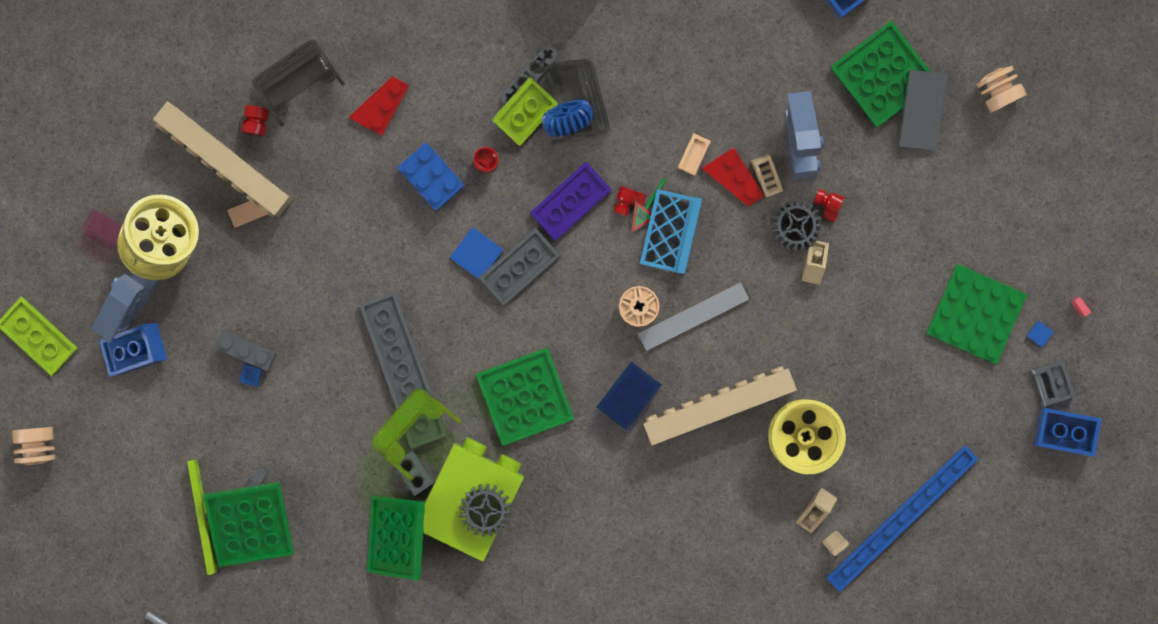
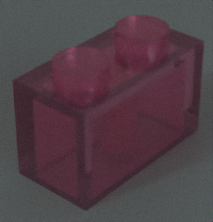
[81,209,123,249]

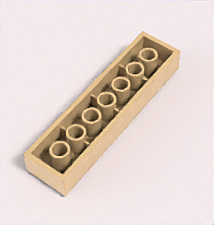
[153,101,293,218]
[643,366,797,445]

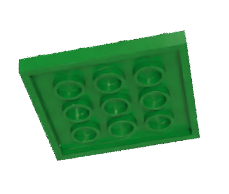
[830,20,931,128]
[926,264,1027,365]
[476,347,574,446]
[203,482,294,567]
[367,496,425,580]

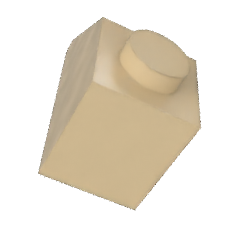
[801,239,829,285]
[796,488,837,533]

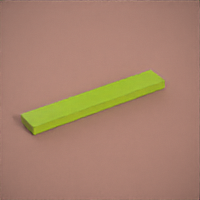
[187,459,217,575]

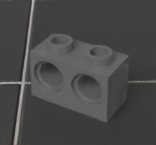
[393,450,435,496]

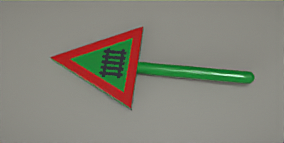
[630,179,666,233]

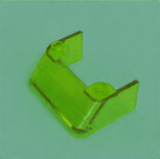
[372,389,462,481]

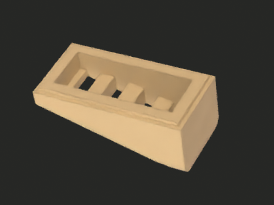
[751,154,783,198]
[822,531,849,556]

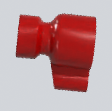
[613,186,647,216]
[813,189,845,223]

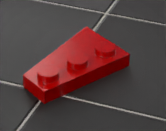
[701,148,764,206]

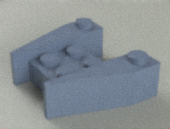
[785,91,824,180]
[91,272,161,342]

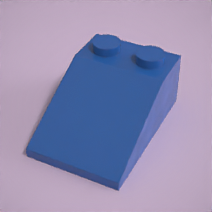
[99,323,167,377]

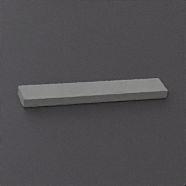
[638,282,749,351]

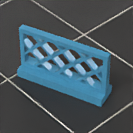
[640,189,702,275]

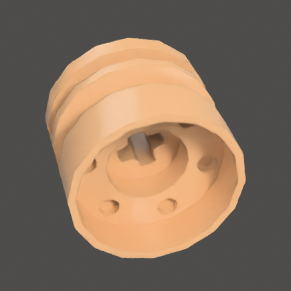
[976,66,1027,113]
[618,286,660,327]
[12,427,56,465]

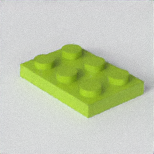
[492,77,558,146]

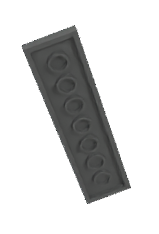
[359,292,448,449]

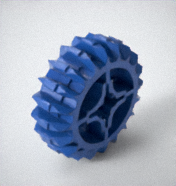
[542,100,594,137]

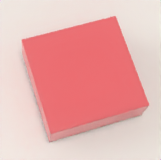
[1071,297,1091,317]

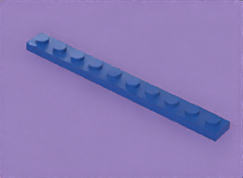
[826,445,978,592]

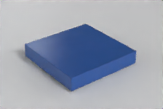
[450,227,503,278]

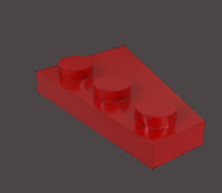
[348,76,409,136]

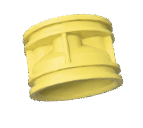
[117,195,199,280]
[768,399,846,474]

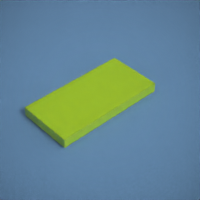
[0,296,78,376]

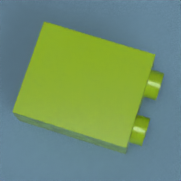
[423,437,525,561]

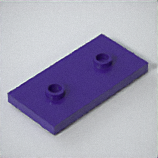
[530,162,612,241]

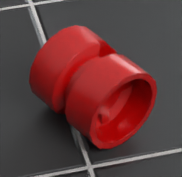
[241,105,270,136]
[473,147,499,173]

